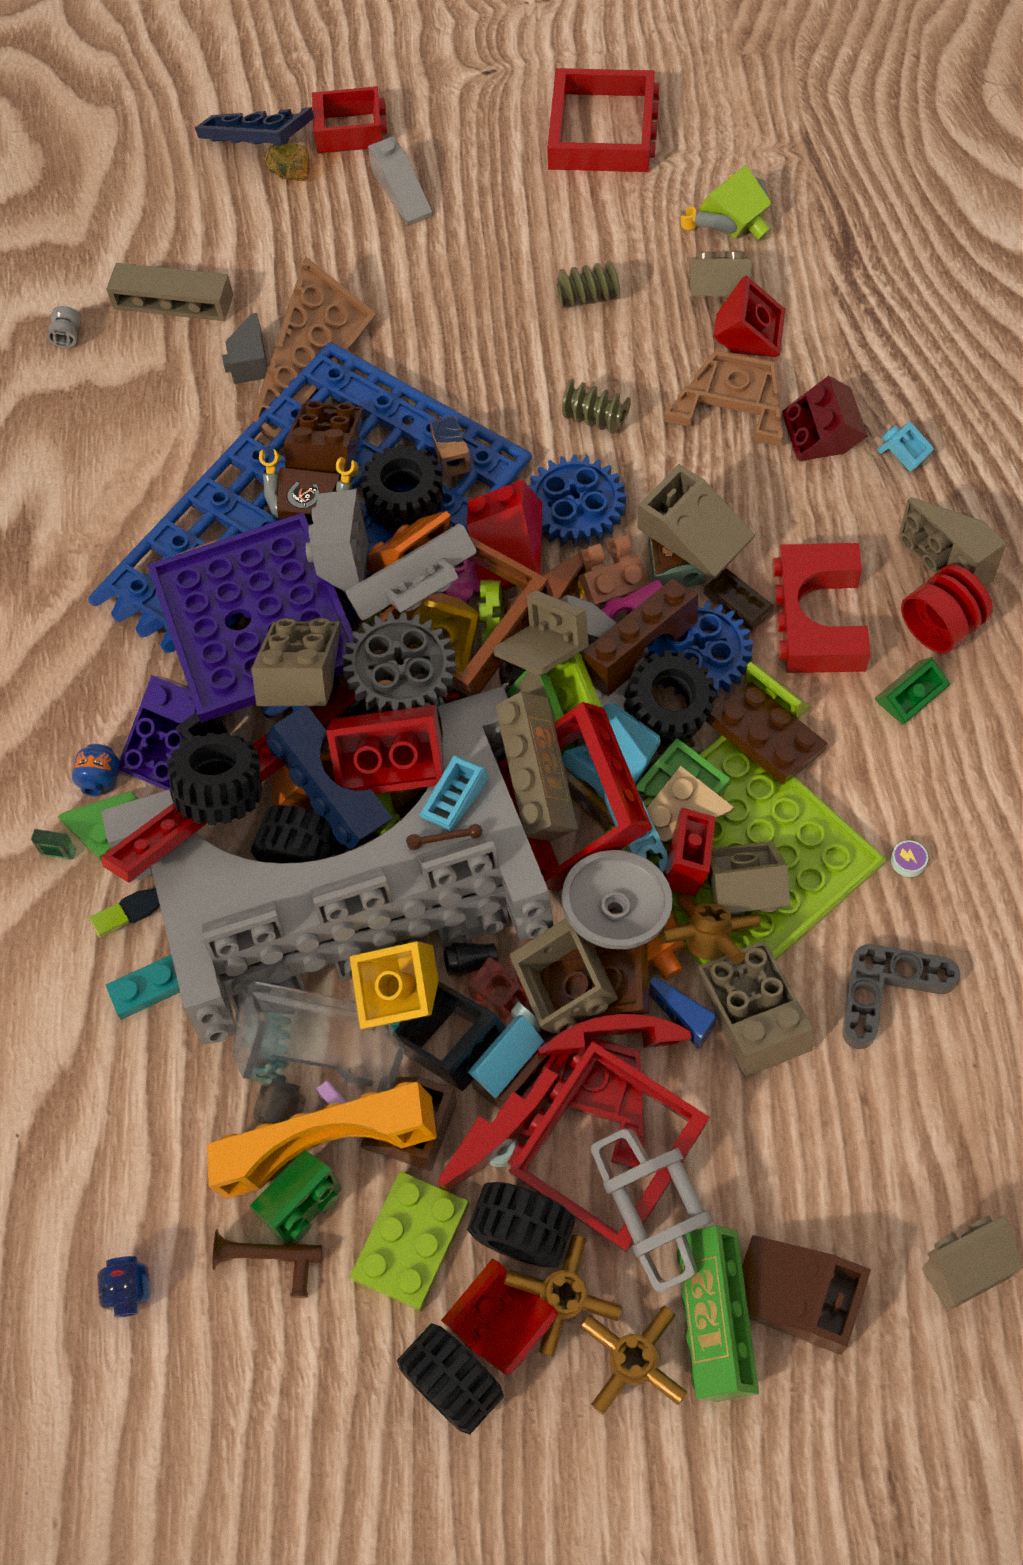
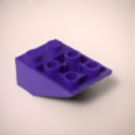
[119,675,220,792]

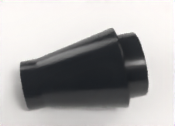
[443,942,498,978]

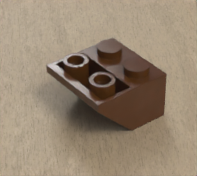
[361,1077,457,1172]

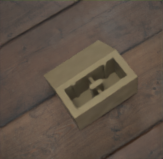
[689,251,752,296]
[922,1215,1023,1312]

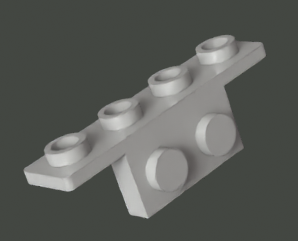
[346,524,477,620]

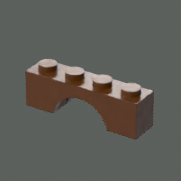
[582,579,698,696]

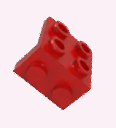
[441,1258,558,1375]

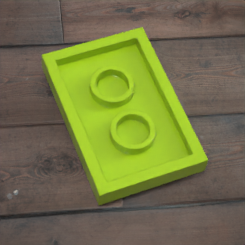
[350,1171,470,1312]

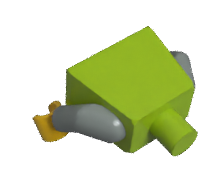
[680,165,771,241]

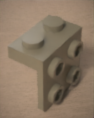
[493,590,589,675]

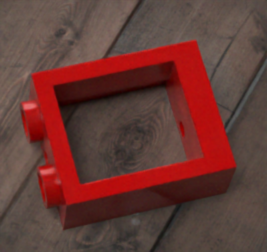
[312,86,388,154]

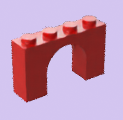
[772,543,871,673]

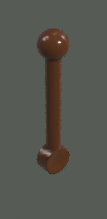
[406,824,483,850]

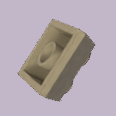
[708,841,790,917]

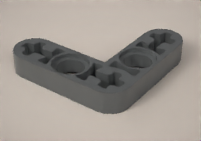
[842,944,960,1049]

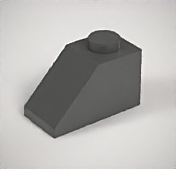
[222,313,268,384]

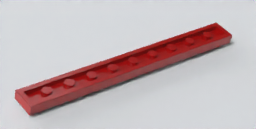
[101,681,356,883]

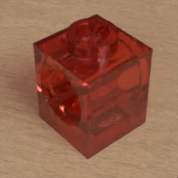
[467,957,527,1021]

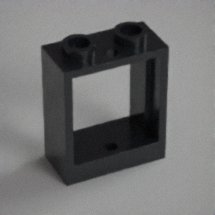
[390,981,506,1092]

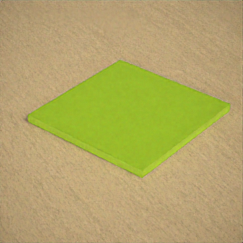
[599,735,886,965]

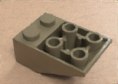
[637,464,755,580]
[898,497,1007,587]
[251,618,340,706]
[698,941,814,1077]

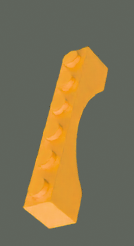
[207,1082,437,1199]

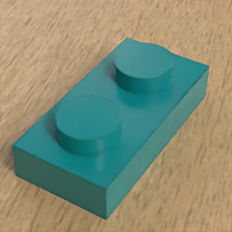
[106,955,180,1020]

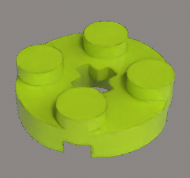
[479,579,503,645]

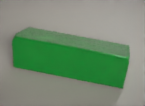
[875,657,950,724]

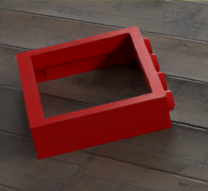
[547,68,660,172]
[498,702,653,891]
[508,1041,710,1252]

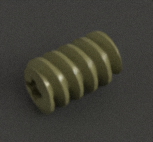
[557,261,620,308]
[562,379,631,434]

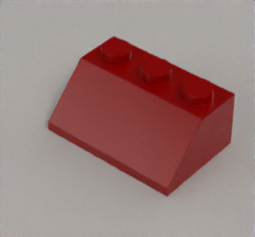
[326,705,444,794]

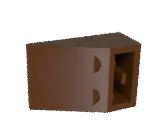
[284,401,363,480]
[742,1235,871,1355]

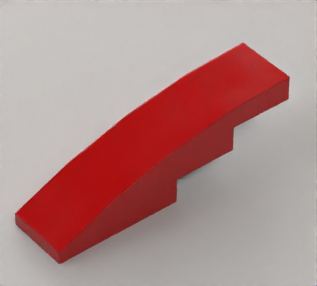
[437,1067,560,1191]

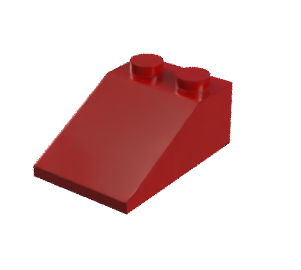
[467,480,542,591]

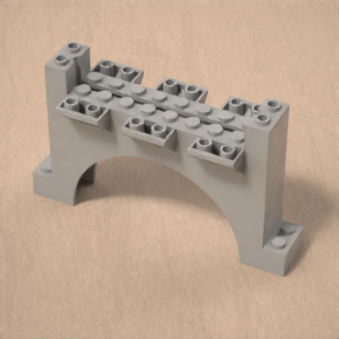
[101,686,554,1045]

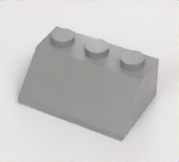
[306,489,369,593]

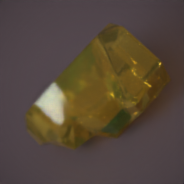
[264,143,310,182]

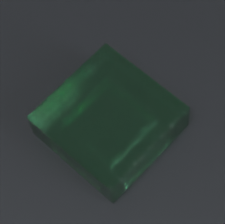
[31,829,77,860]

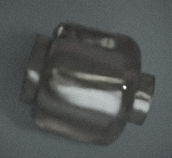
[252,1078,306,1124]

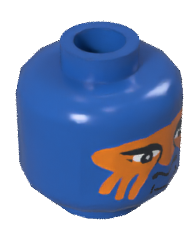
[72,744,120,797]

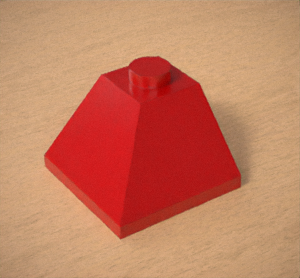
[713,276,785,357]

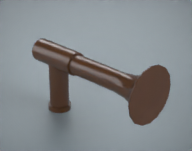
[212,1229,322,1298]

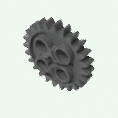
[343,612,456,712]

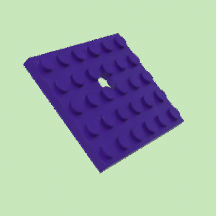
[148,512,354,723]

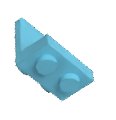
[562,702,660,798]

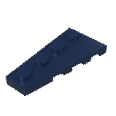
[195,107,314,146]

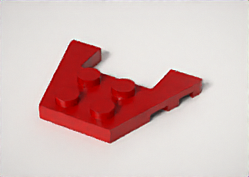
[519,1037,645,1169]

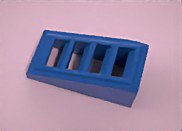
[649,977,716,1049]

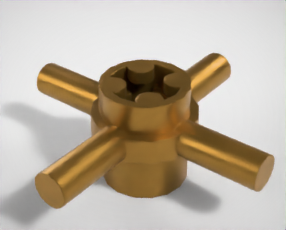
[659,894,760,964]
[504,1234,622,1357]
[581,1305,687,1415]

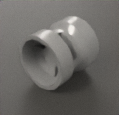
[47,306,81,348]

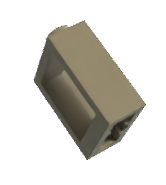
[509,918,618,1036]

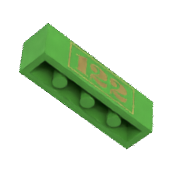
[677,1225,759,1402]

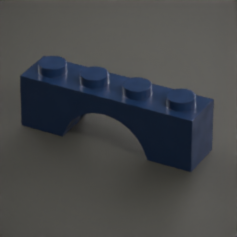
[265,705,393,851]

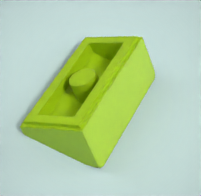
[745,662,810,719]

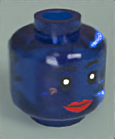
[97,1256,150,1318]

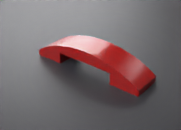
[538,1014,691,1056]

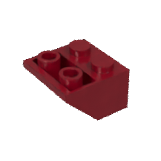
[782,375,868,461]

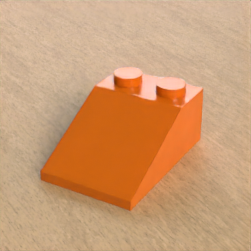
[367,511,451,575]

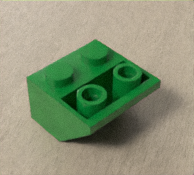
[250,1149,342,1244]

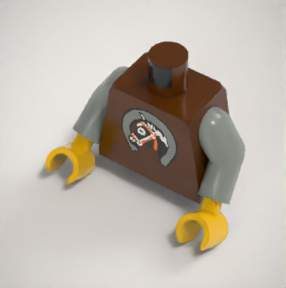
[259,449,359,525]

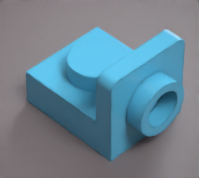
[876,421,934,472]

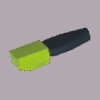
[90,888,160,938]

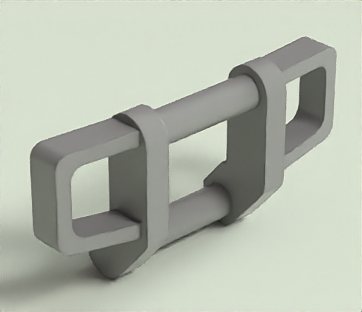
[591,1128,713,1292]

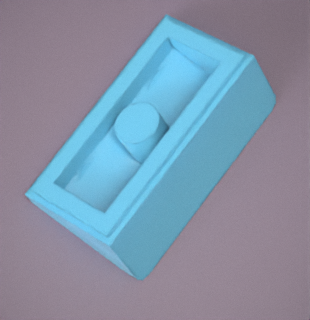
[468,1015,544,1098]

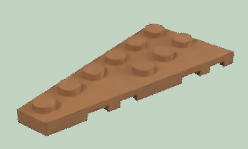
[250,256,377,441]

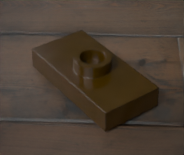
[703,568,774,632]

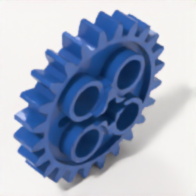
[528,455,626,547]
[645,601,753,698]

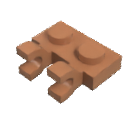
[578,535,649,605]

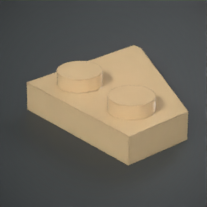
[646,766,735,844]

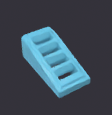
[419,755,489,832]

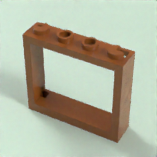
[374,526,553,696]

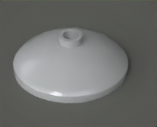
[562,850,672,949]

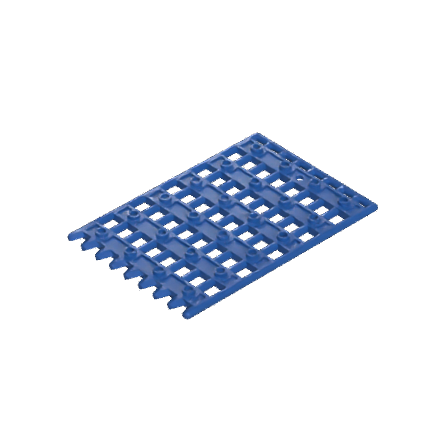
[88,342,532,718]

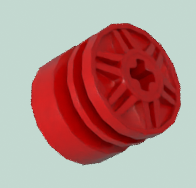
[901,564,993,654]

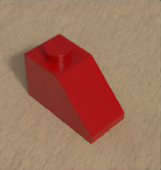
[664,807,716,897]

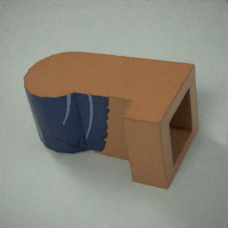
[430,416,471,478]

